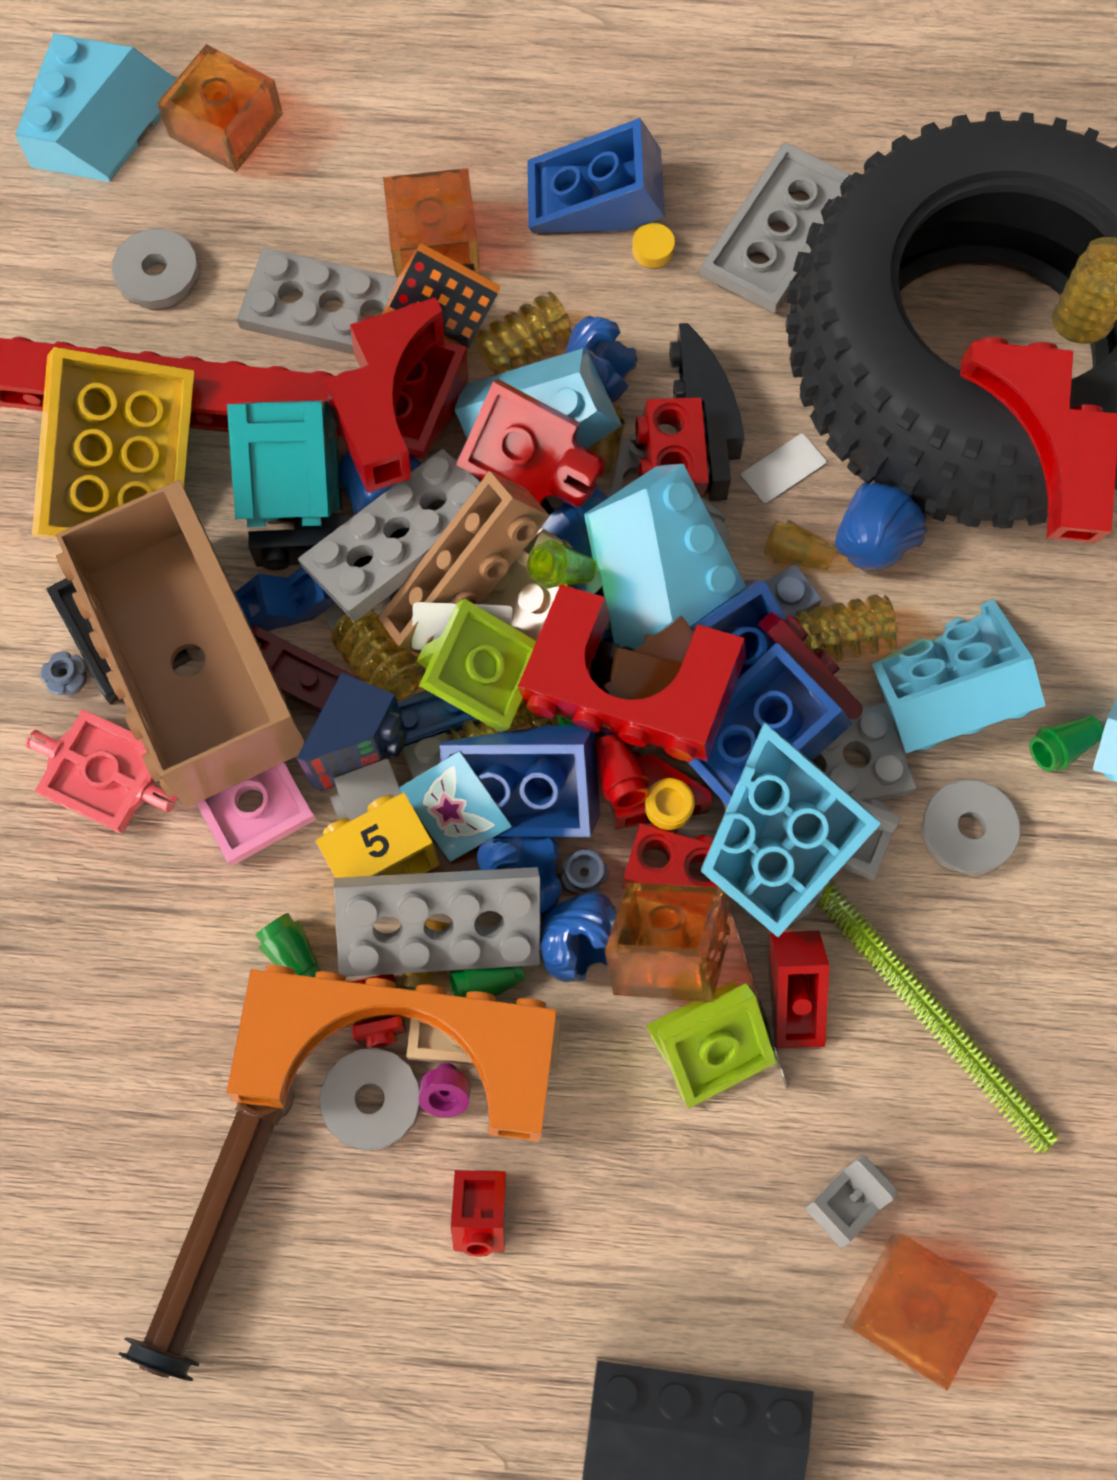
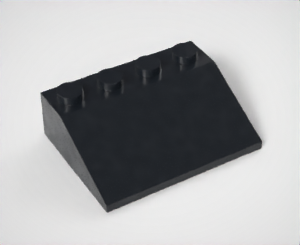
[582,1357,814,1480]

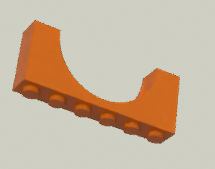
[226,965,557,1142]

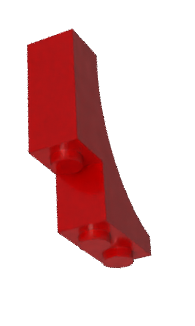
[325,297,444,493]
[960,337,1117,543]

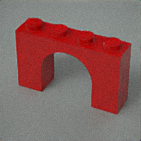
[518,584,746,762]

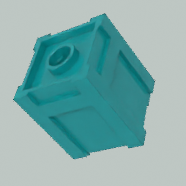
[227,400,342,527]

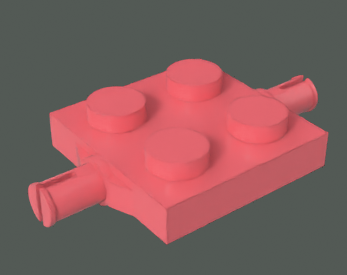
[26,709,177,834]

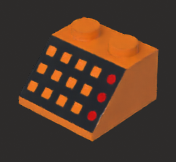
[382,243,501,350]

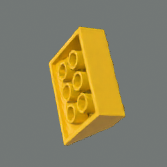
[32,347,194,539]

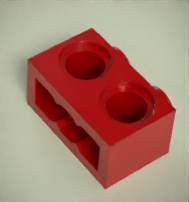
[635,398,709,499]
[622,822,723,916]

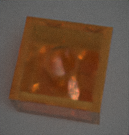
[157,44,283,172]
[383,168,480,277]
[605,882,730,1002]
[842,1234,998,1391]

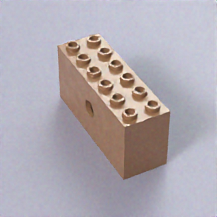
[56,480,305,808]

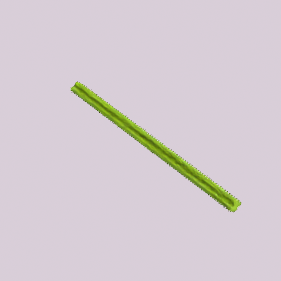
[817,878,1058,1154]

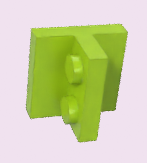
[416,598,536,732]
[646,981,776,1109]

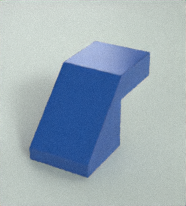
[235,567,335,631]

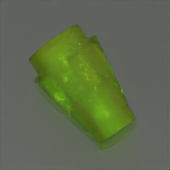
[527,540,597,588]

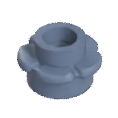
[40,651,87,696]
[561,849,609,895]

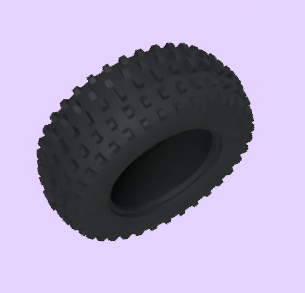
[785,111,1117,529]

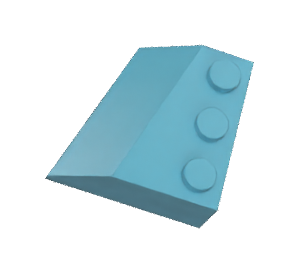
[15,33,184,182]
[454,348,622,449]
[584,464,746,648]
[871,598,1046,753]
[701,722,881,937]

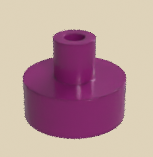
[418,1063,471,1117]

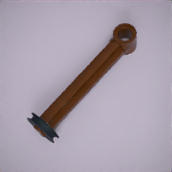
[118,1084,295,1381]

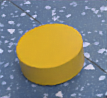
[632,223,675,268]
[645,778,695,830]

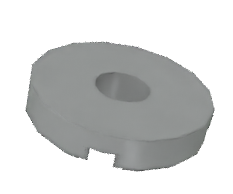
[112,228,200,310]
[922,780,1020,876]
[320,1048,421,1151]

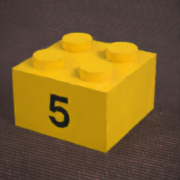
[315,792,440,878]

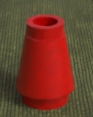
[594,734,650,810]

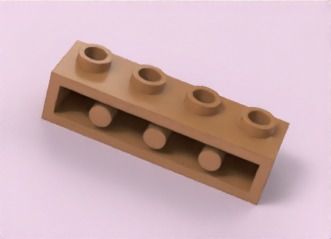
[378,471,550,654]

